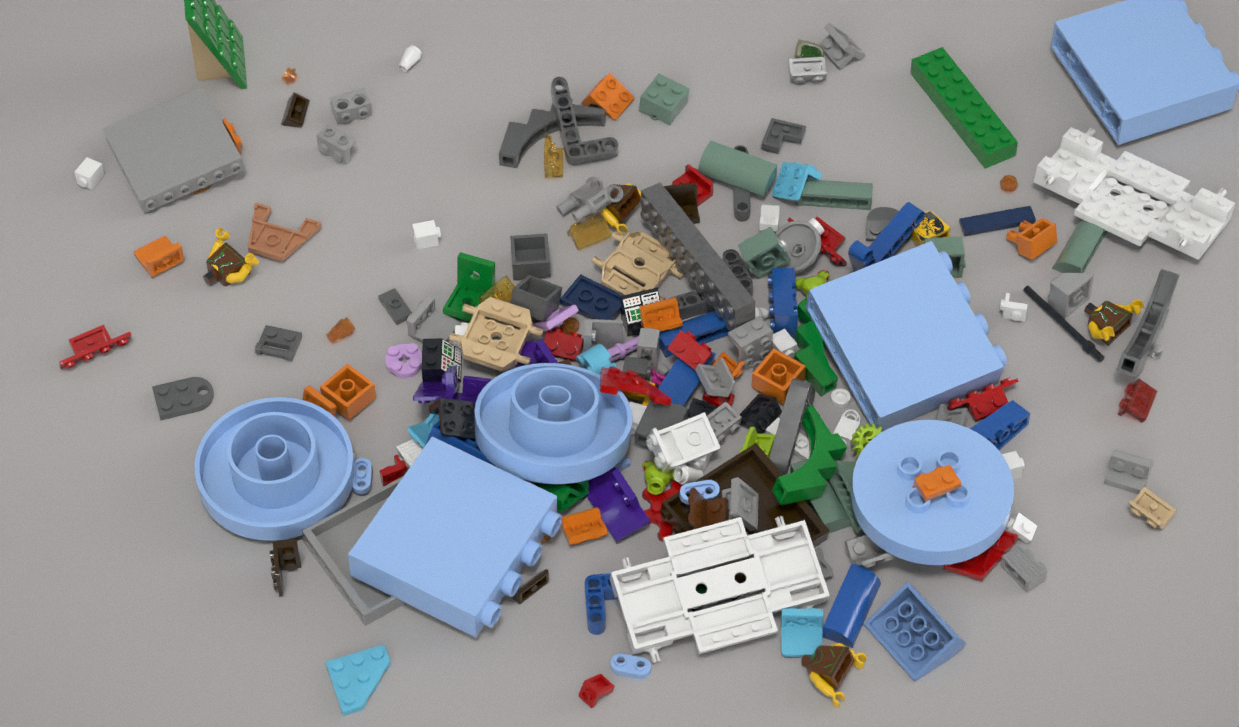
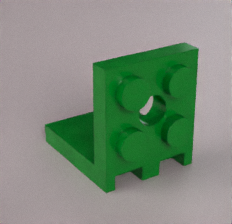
[443,252,495,322]

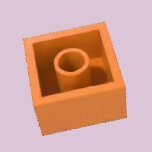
[752,348,806,405]
[320,363,376,421]

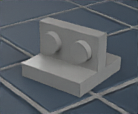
[819,23,865,69]
[1104,450,1154,494]
[722,477,759,531]

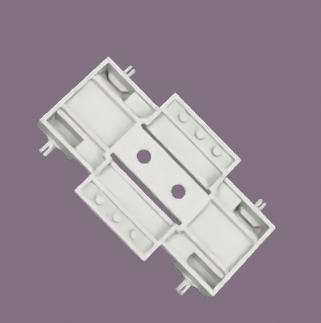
[1034,127,1235,260]
[609,516,830,664]

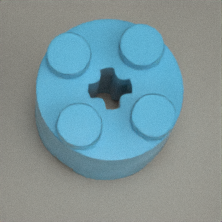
[576,344,617,375]

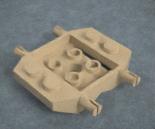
[592,231,685,301]
[449,297,544,372]

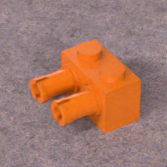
[1006,218,1057,260]

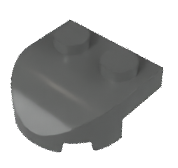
[866,207,899,241]

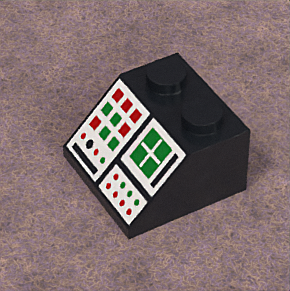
[621,288,660,337]
[421,338,462,383]

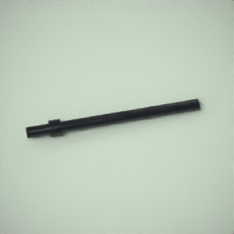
[1023,285,1105,362]

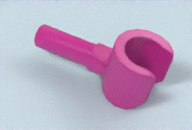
[651,368,666,386]

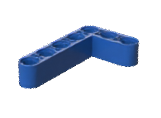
[848,202,925,272]
[585,573,684,635]

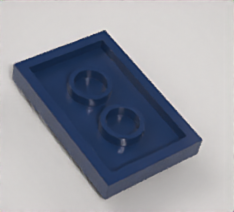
[560,274,623,320]

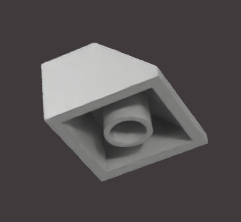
[1048,273,1094,319]

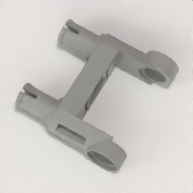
[556,177,623,223]

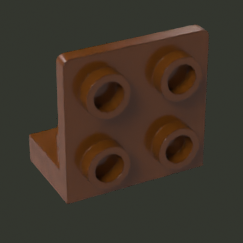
[688,488,729,529]

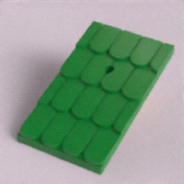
[184,0,247,89]

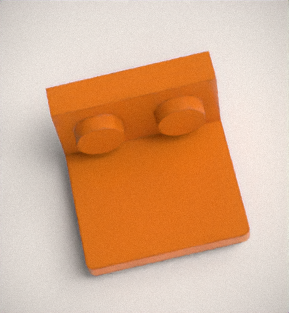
[581,72,635,121]
[134,236,184,277]

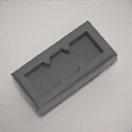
[378,288,412,325]

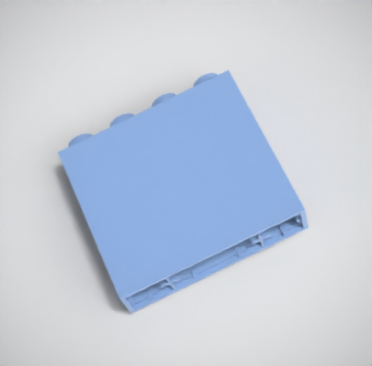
[1051,0,1239,145]
[805,241,1007,432]
[348,437,562,637]

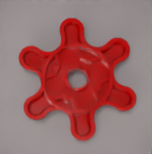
[642,480,684,542]

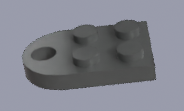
[152,377,214,421]

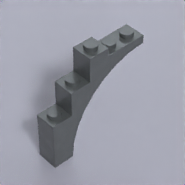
[499,98,606,168]
[1116,269,1180,378]

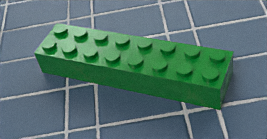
[910,47,1018,169]

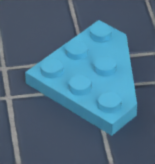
[325,644,391,716]

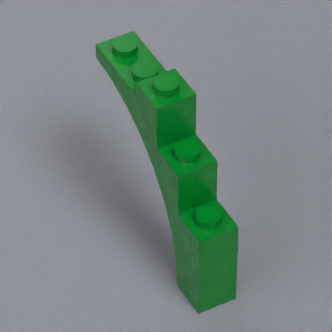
[794,299,838,397]
[772,406,847,505]

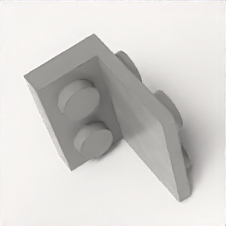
[584,319,623,351]
[844,534,894,568]

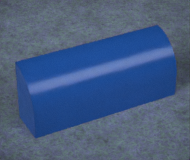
[660,310,732,358]
[658,351,716,406]
[822,563,881,648]

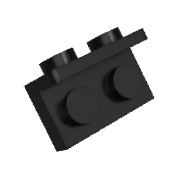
[739,394,782,434]

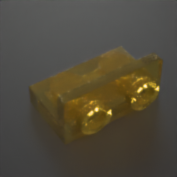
[544,136,563,178]
[567,215,612,250]
[478,275,515,318]

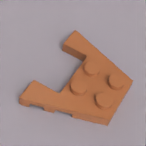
[248,203,322,262]

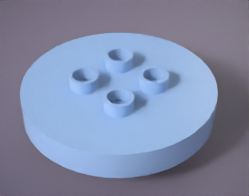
[474,363,632,484]
[194,397,355,541]
[851,420,1014,565]

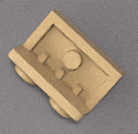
[1128,487,1177,530]

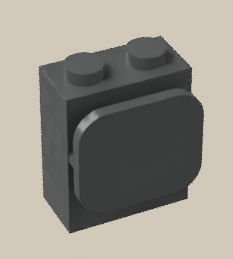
[635,399,688,448]

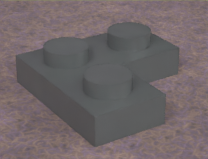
[761,118,806,153]

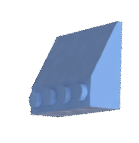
[864,582,966,681]

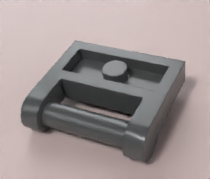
[255,325,302,361]

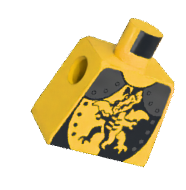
[909,211,951,247]

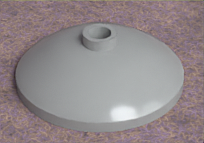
[775,220,821,273]

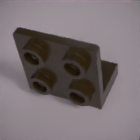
[664,183,700,224]
[270,539,301,597]

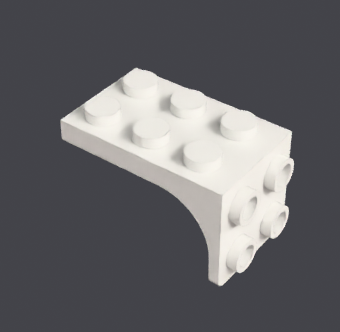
[646,412,721,473]

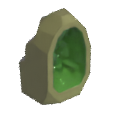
[794,39,824,58]

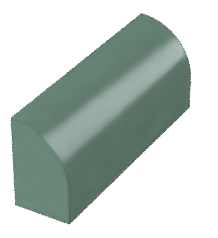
[698,141,777,196]
[797,179,873,210]
[1052,219,1108,273]
[790,459,852,534]
[829,460,865,535]

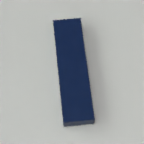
[959,206,1036,236]

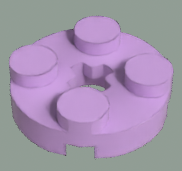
[385,343,422,379]

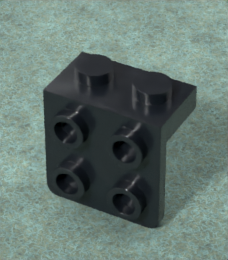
[429,398,476,440]

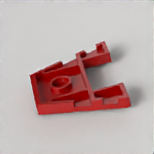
[599,367,672,406]
[943,531,1018,581]

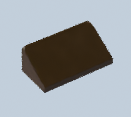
[281,92,310,128]
[511,569,549,604]

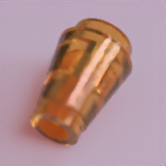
[326,317,355,344]

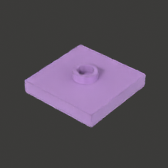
[533,305,579,331]

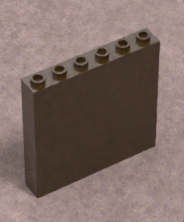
[660,443,830,601]

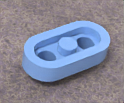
[352,458,372,495]
[679,480,719,504]
[610,653,651,679]

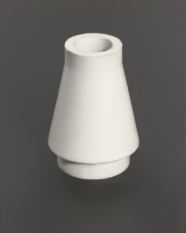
[398,45,422,72]
[673,465,703,484]

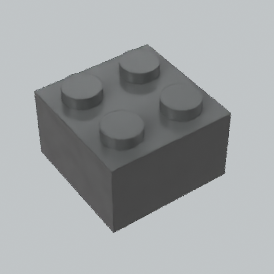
[510,233,551,279]
[510,275,563,321]

